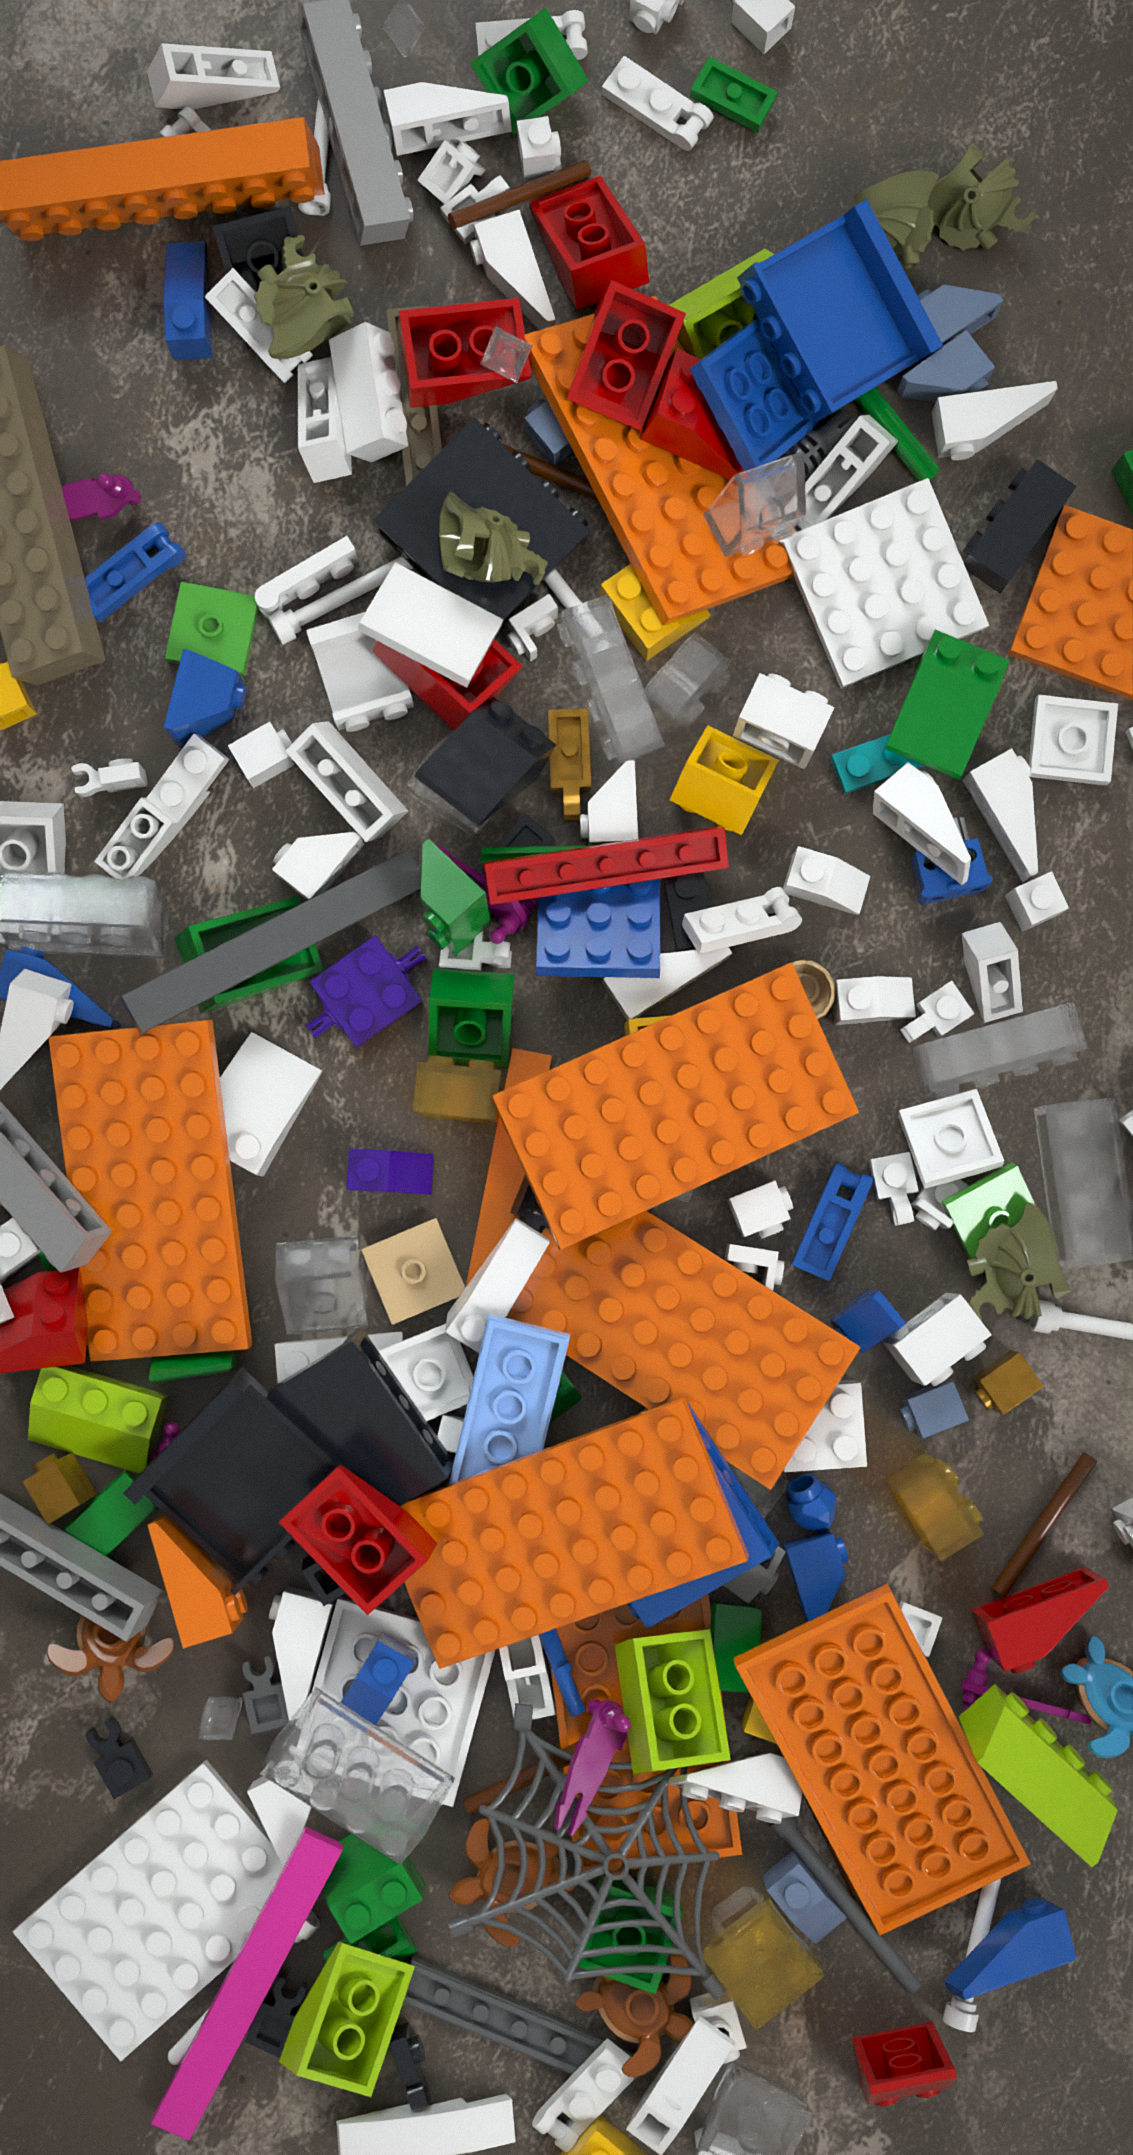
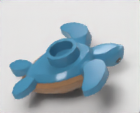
[1059,1636,1133,1758]

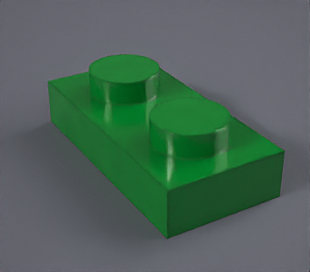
[690,56,778,133]

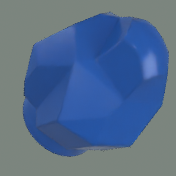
[786,1473,836,1532]

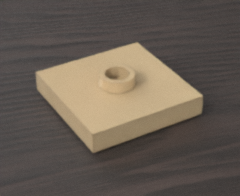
[361,1218,466,1325]

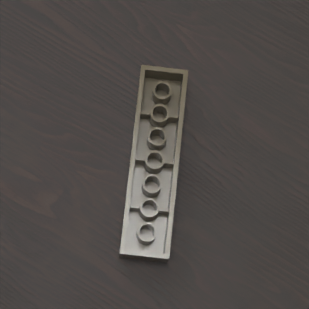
[0,345,106,686]

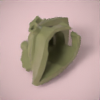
[928,145,1036,251]
[853,170,939,269]
[254,235,354,359]
[439,491,548,585]
[967,1202,1072,1320]

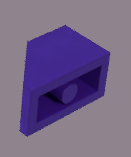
[346,1148,434,1195]

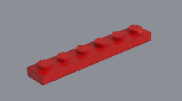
[482,826,729,905]

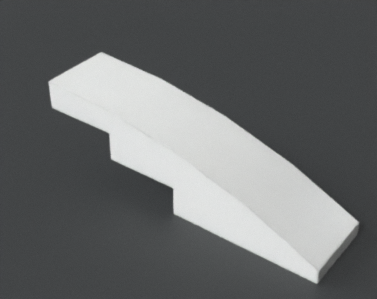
[336,2094,515,2155]

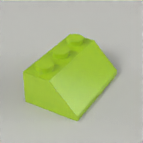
[669,249,774,359]
[28,1365,171,1474]
[614,1629,731,1775]

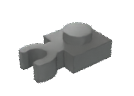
[242,1653,290,1735]

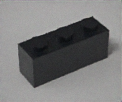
[963,459,1077,594]

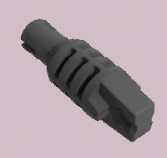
[759,409,854,500]

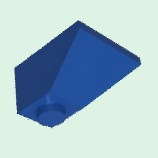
[163,649,247,748]

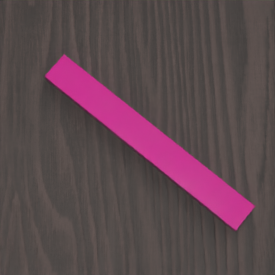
[151,1826,343,2141]

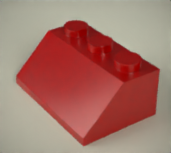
[372,582,522,731]

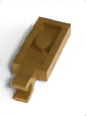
[548,708,591,821]

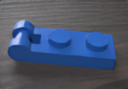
[85,522,186,623]
[790,1161,873,1282]

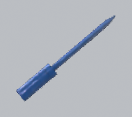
[538,1629,586,1717]

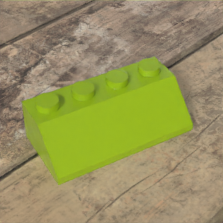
[958,1684,1118,1867]

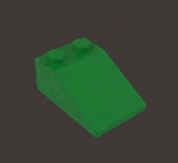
[885,629,1010,780]
[174,896,325,1014]

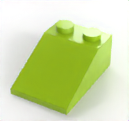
[279,1941,415,2097]

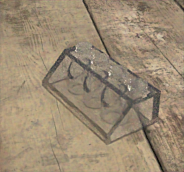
[0,870,164,959]
[1034,1098,1133,1269]
[260,1687,455,1865]

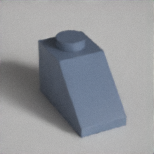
[918,284,1004,357]
[897,330,995,403]
[762,1850,847,1944]

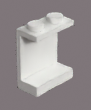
[306,612,414,732]

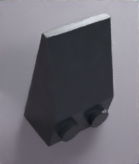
[212,205,304,349]
[414,697,556,826]

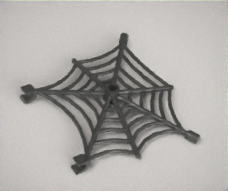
[448,1703,727,2000]

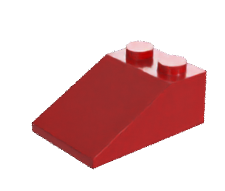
[529,175,650,310]
[565,280,686,431]
[398,298,532,408]
[640,348,753,488]
[0,1268,88,1373]
[279,1464,437,1616]
[971,1566,1109,1673]
[851,2021,957,2106]

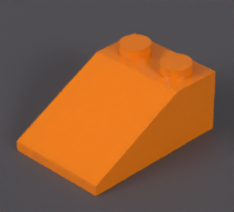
[147,1514,248,1649]

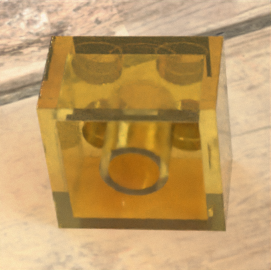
[412,1056,503,1125]
[883,1453,984,1561]
[703,1894,824,2031]

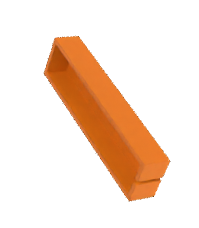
[0,117,325,241]

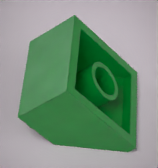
[470,7,589,135]
[420,839,491,956]
[428,969,515,1067]
[322,1812,426,1945]
[577,1874,683,1995]

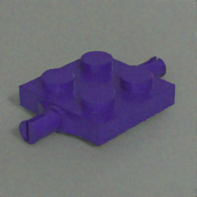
[305,935,427,1048]

